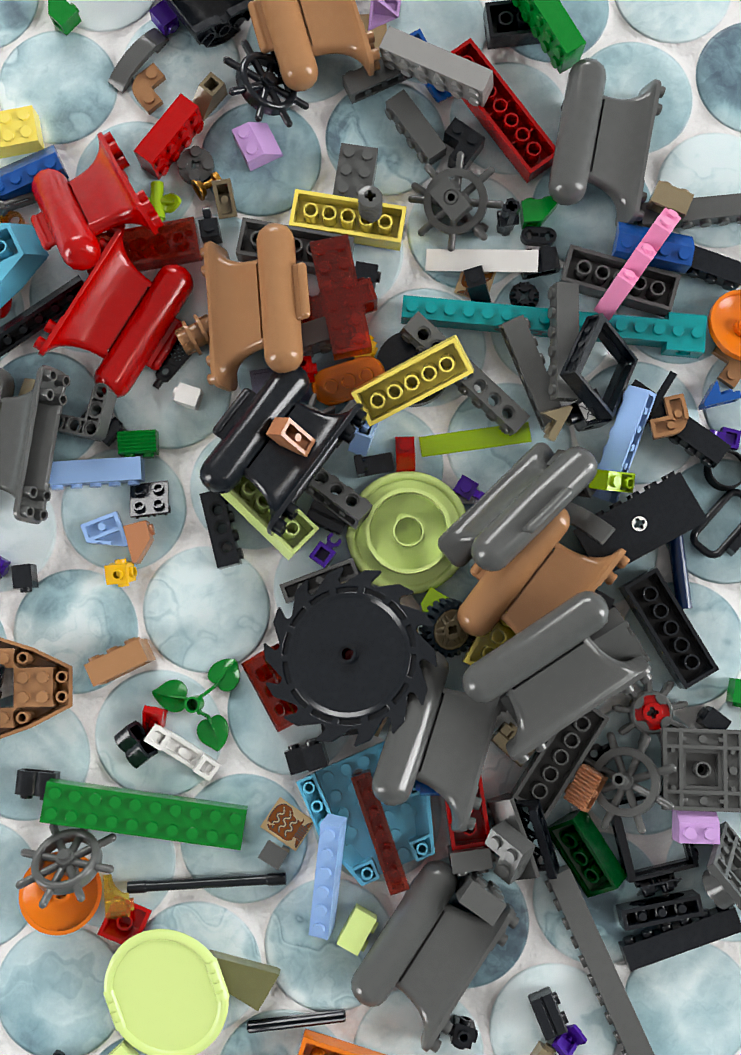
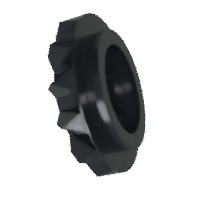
[509,282,539,307]

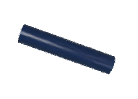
[668,535,692,609]

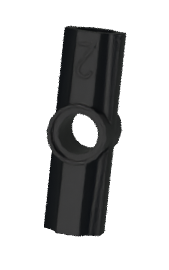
[496,198,520,236]

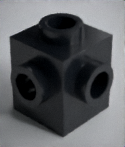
[448,1015,478,1050]

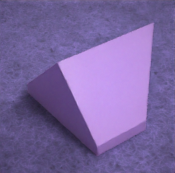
[368,0,401,31]

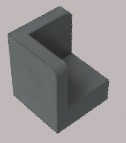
[258,840,290,870]

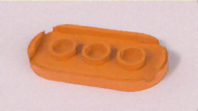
[312,356,385,406]

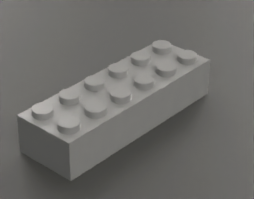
[379,26,493,107]

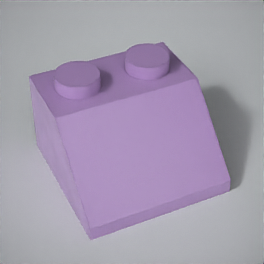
[232,122,283,171]
[672,810,720,844]

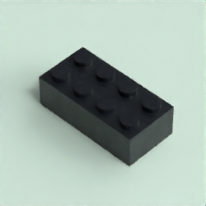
[483,0,541,50]

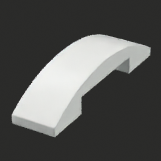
[144,723,221,782]

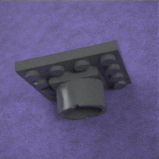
[661,727,741,813]
[702,821,741,910]

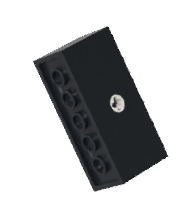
[573,471,709,572]

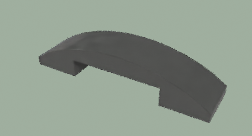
[108,28,169,94]
[565,502,615,545]

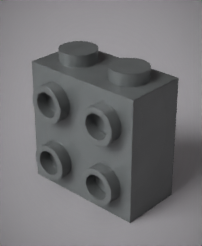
[447,845,496,876]

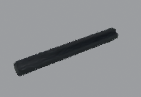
[247,1009,346,1033]

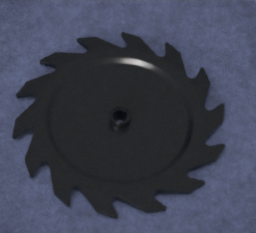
[263,567,438,747]

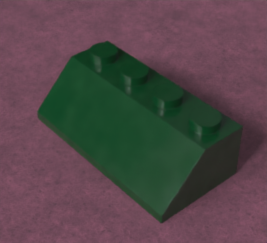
[548,809,627,898]

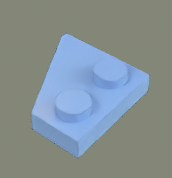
[80,511,128,547]

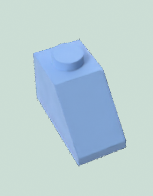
[348,421,378,457]

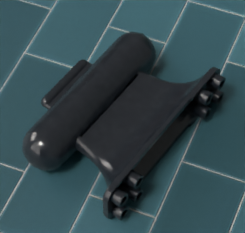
[200,366,368,537]

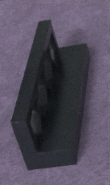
[515,799,560,879]

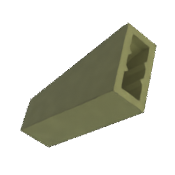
[209,949,281,1011]

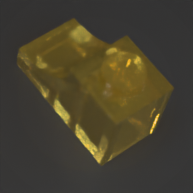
[103,874,135,919]

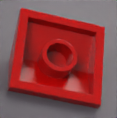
[97,895,152,945]

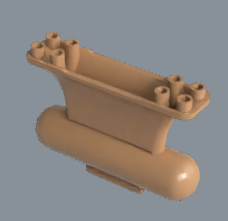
[248,0,380,92]
[200,223,310,392]
[457,508,630,637]

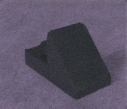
[463,265,492,303]

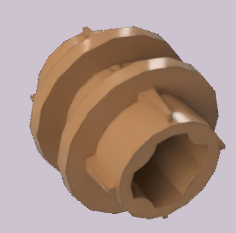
[175,314,210,356]

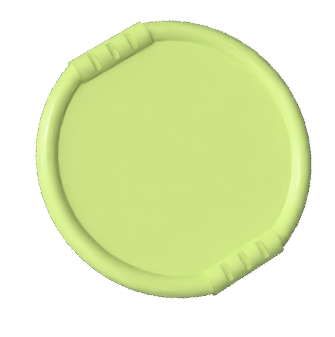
[345,471,466,594]
[103,929,230,1055]

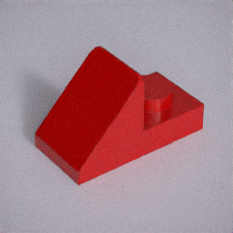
[395,436,415,472]
[142,705,168,734]

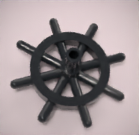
[223,39,309,128]

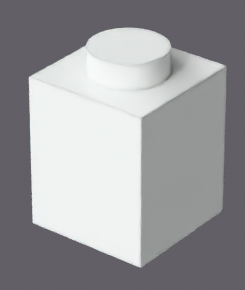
[172,382,204,411]

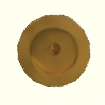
[191,171,221,201]

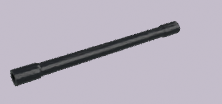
[127,872,286,894]

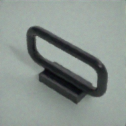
[690,489,741,559]

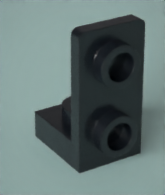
[354,452,394,478]

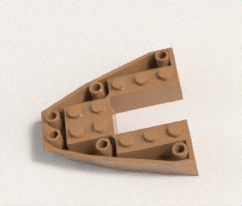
[0,637,73,739]

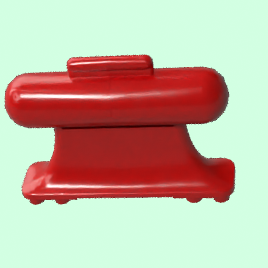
[31,131,164,271]
[33,224,194,398]

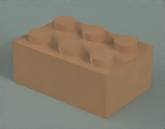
[84,637,156,687]

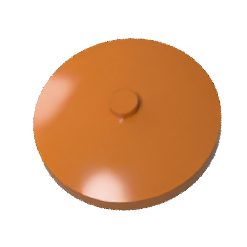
[708,290,741,361]
[19,852,102,936]

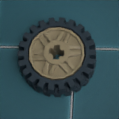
[419,598,476,658]

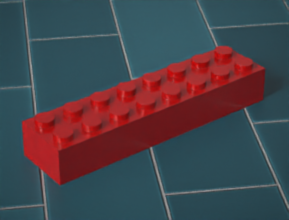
[451,38,555,183]

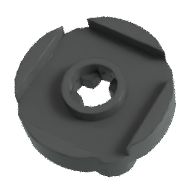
[177,146,215,185]

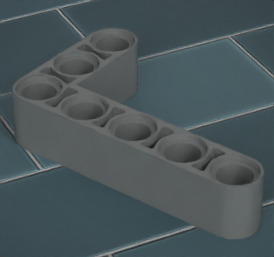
[58,383,117,441]

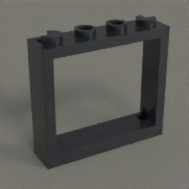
[560,313,638,420]
[609,791,699,883]

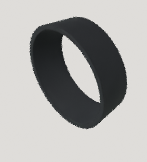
[703,450,741,491]

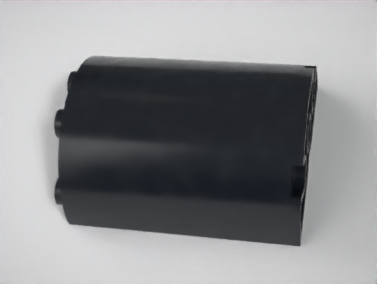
[164,0,254,48]

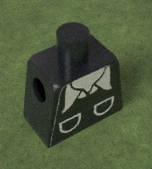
[565,388,612,432]

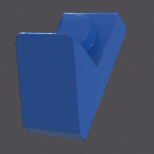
[698,381,741,410]

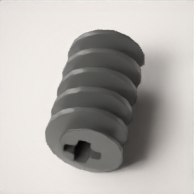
[358,186,383,223]

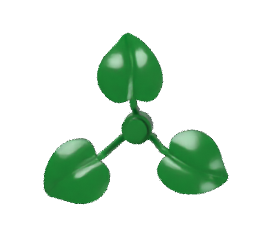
[152,658,240,751]

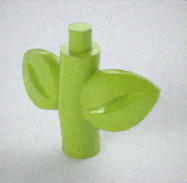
[148,181,181,228]

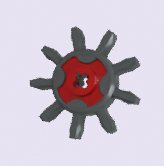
[612,679,688,747]

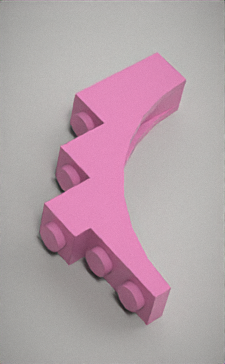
[594,207,681,321]

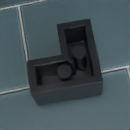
[443,117,486,170]
[284,737,330,775]

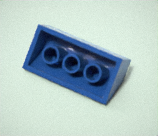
[0,144,69,206]
[611,221,695,274]

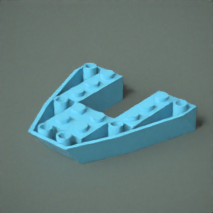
[0,223,49,309]

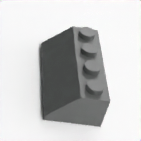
[486,792,540,880]

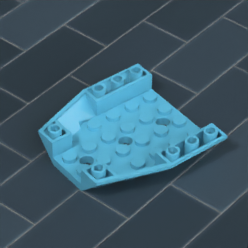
[296,741,435,886]

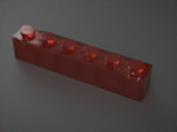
[351,769,410,896]

